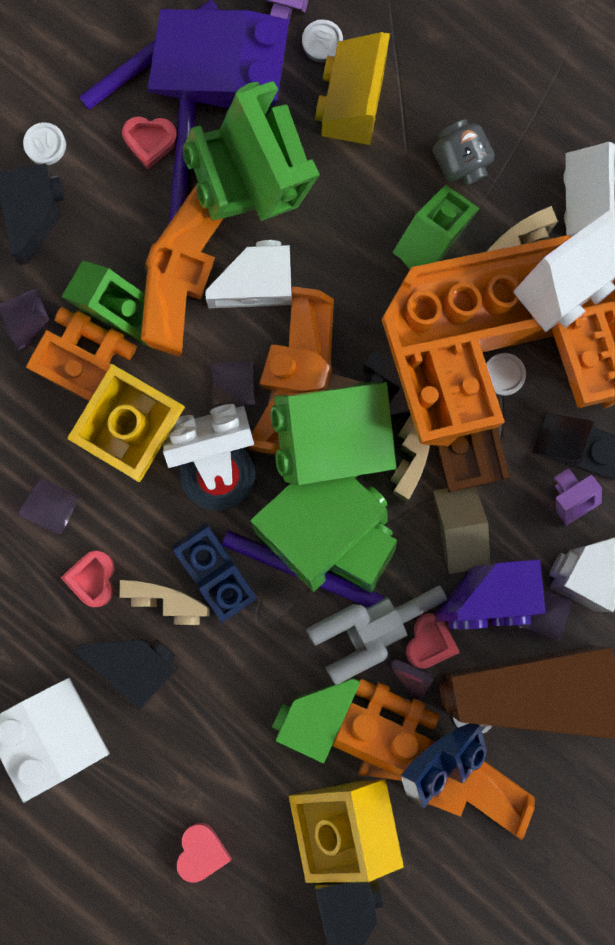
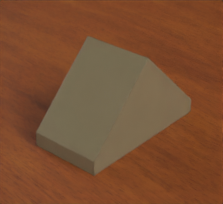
[432,487,491,575]

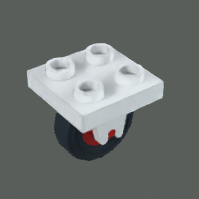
[163,404,256,510]

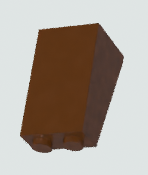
[438,645,615,739]

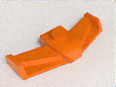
[141,185,224,357]
[247,287,334,455]
[358,740,535,840]

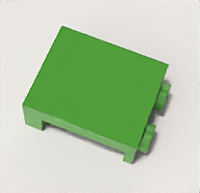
[219,81,320,221]
[183,104,307,221]
[270,382,396,485]
[250,475,388,592]

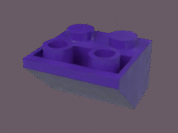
[434,560,545,630]

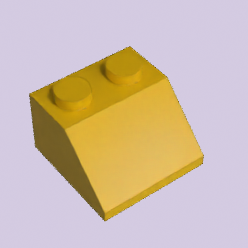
[315,32,390,145]
[67,364,185,482]
[289,779,404,883]

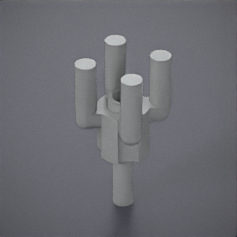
[306,585,448,685]

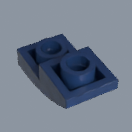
[171,523,258,623]
[400,723,487,809]

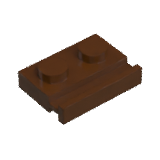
[436,428,510,493]

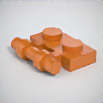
[26,307,137,401]
[332,678,440,778]

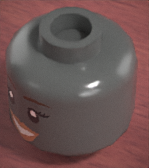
[432,119,495,186]

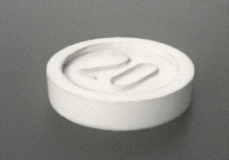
[302,20,343,62]
[23,122,66,165]
[486,353,526,396]

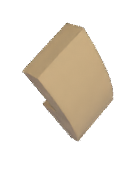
[487,206,558,252]
[390,415,430,503]
[120,580,210,625]

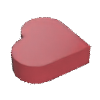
[122,116,177,170]
[61,551,114,607]
[405,613,460,669]
[177,823,232,883]

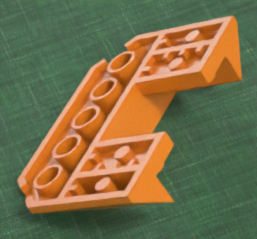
[381,235,615,446]

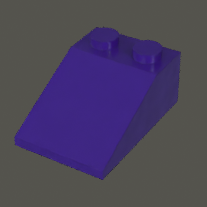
[147,9,289,116]

